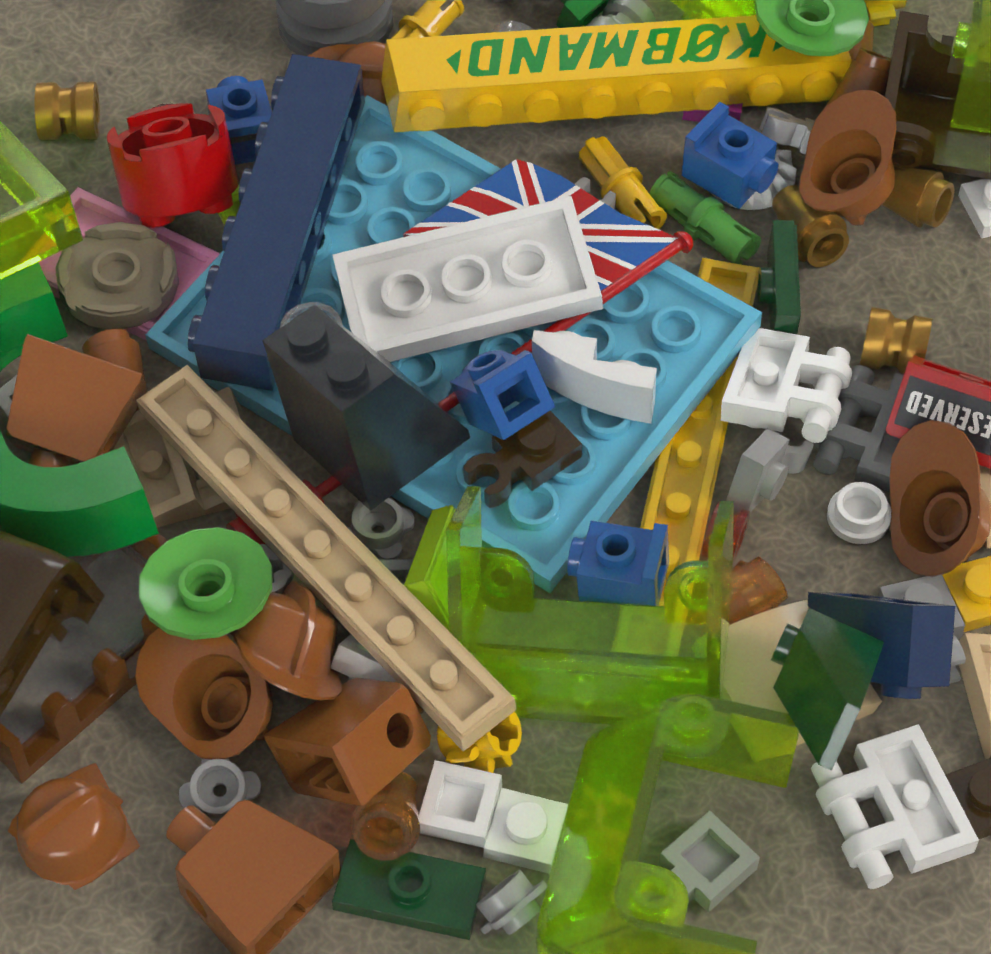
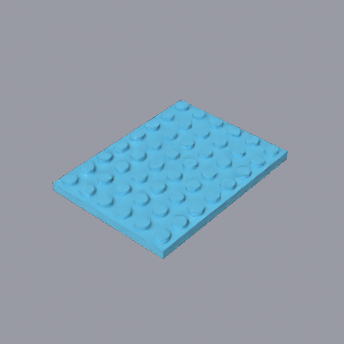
[145,95,762,593]

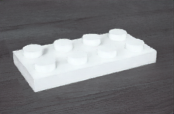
[332,196,603,362]

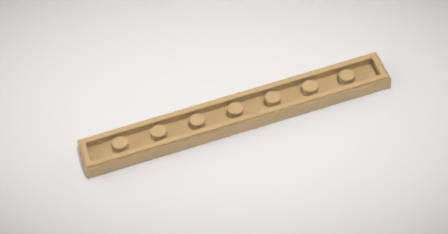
[136,365,516,751]

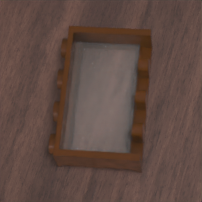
[0,534,212,784]

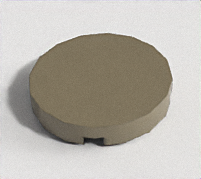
[55,222,179,329]

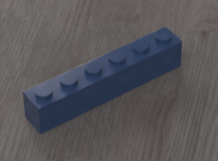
[188,54,365,391]

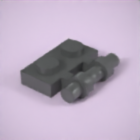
[813,365,904,492]

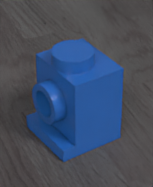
[206,76,272,165]
[681,102,779,209]
[450,350,555,440]
[567,521,669,616]

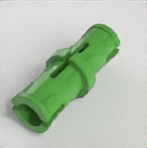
[649,171,761,264]

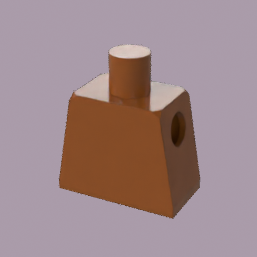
[6,334,148,467]
[263,678,431,806]
[166,800,340,954]

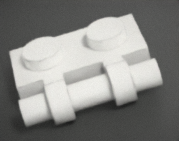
[721,328,852,443]
[811,724,979,889]

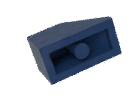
[807,592,956,699]

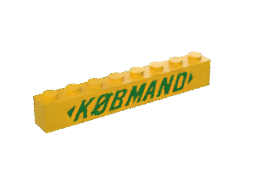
[381,15,852,133]

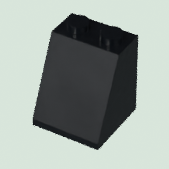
[262,304,470,511]

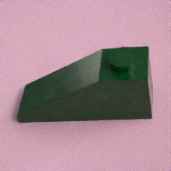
[771,608,884,771]

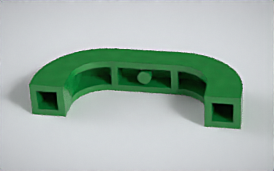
[0,256,159,557]

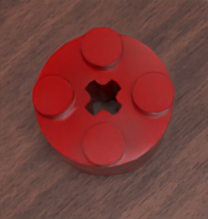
[107,103,239,228]

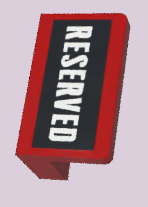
[886,356,991,469]

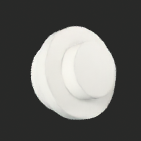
[827,482,891,544]

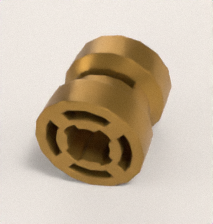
[34,82,100,140]
[859,307,933,375]

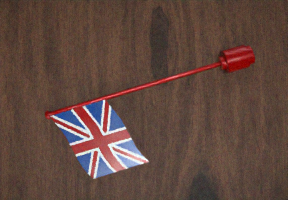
[226,159,693,544]

